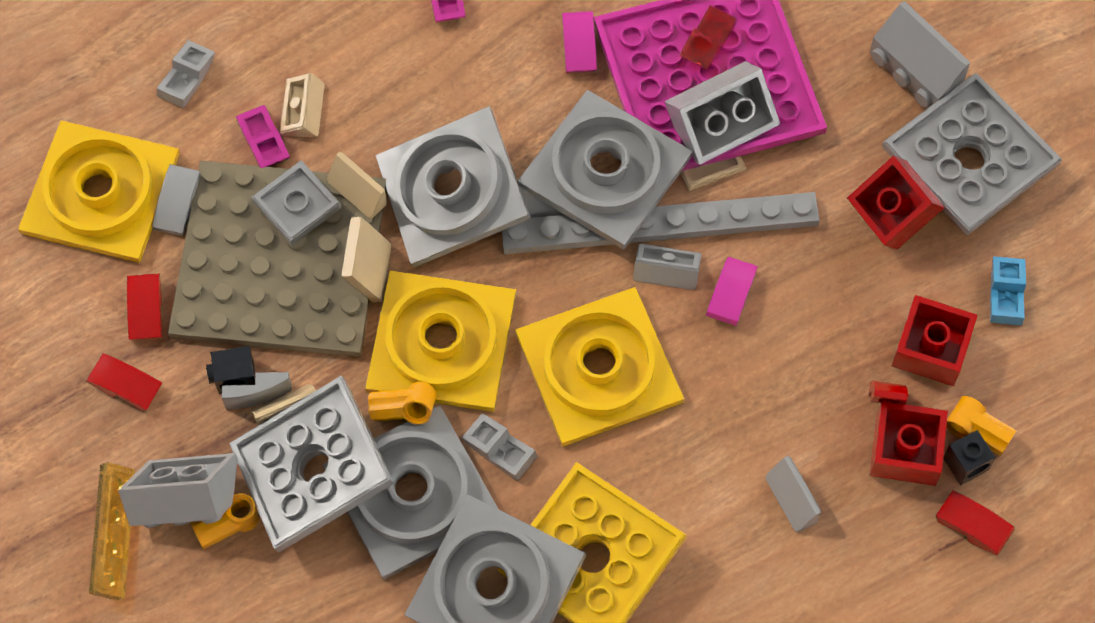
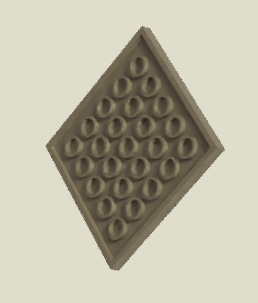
[168,161,386,357]

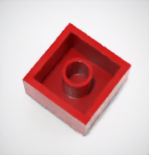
[847,155,945,249]
[891,295,978,387]
[869,401,948,486]

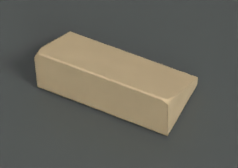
[280,73,324,137]
[327,152,387,219]
[251,384,316,425]

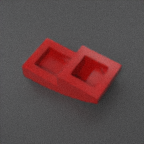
[127,273,163,340]
[86,353,163,412]
[868,380,908,404]
[936,490,1015,556]

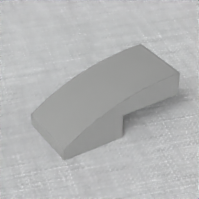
[156,40,215,108]
[152,164,201,236]
[222,372,292,410]
[462,413,538,481]

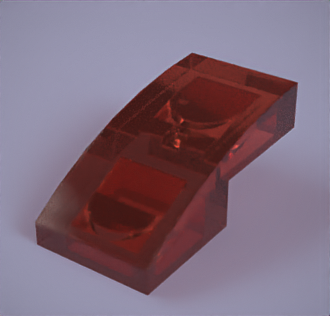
[679,5,737,70]

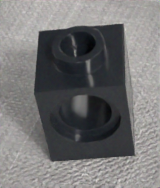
[206,346,256,394]
[943,430,996,486]

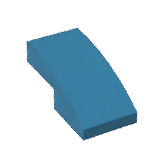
[990,256,1026,325]

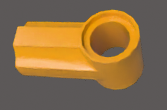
[368,381,437,425]
[946,396,1016,456]
[190,493,259,549]

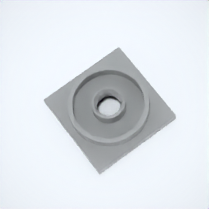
[882,73,1062,236]
[518,90,693,250]
[376,106,531,268]
[229,376,394,552]
[323,405,498,580]
[405,494,587,623]

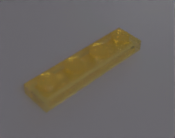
[89,462,135,600]

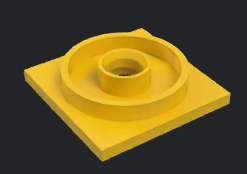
[18,120,180,263]
[365,271,516,412]
[515,287,684,447]
[498,462,687,623]

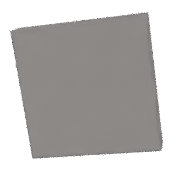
[251,160,341,246]

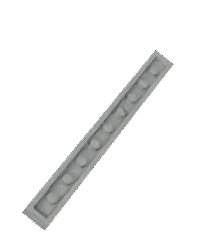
[502,192,820,255]

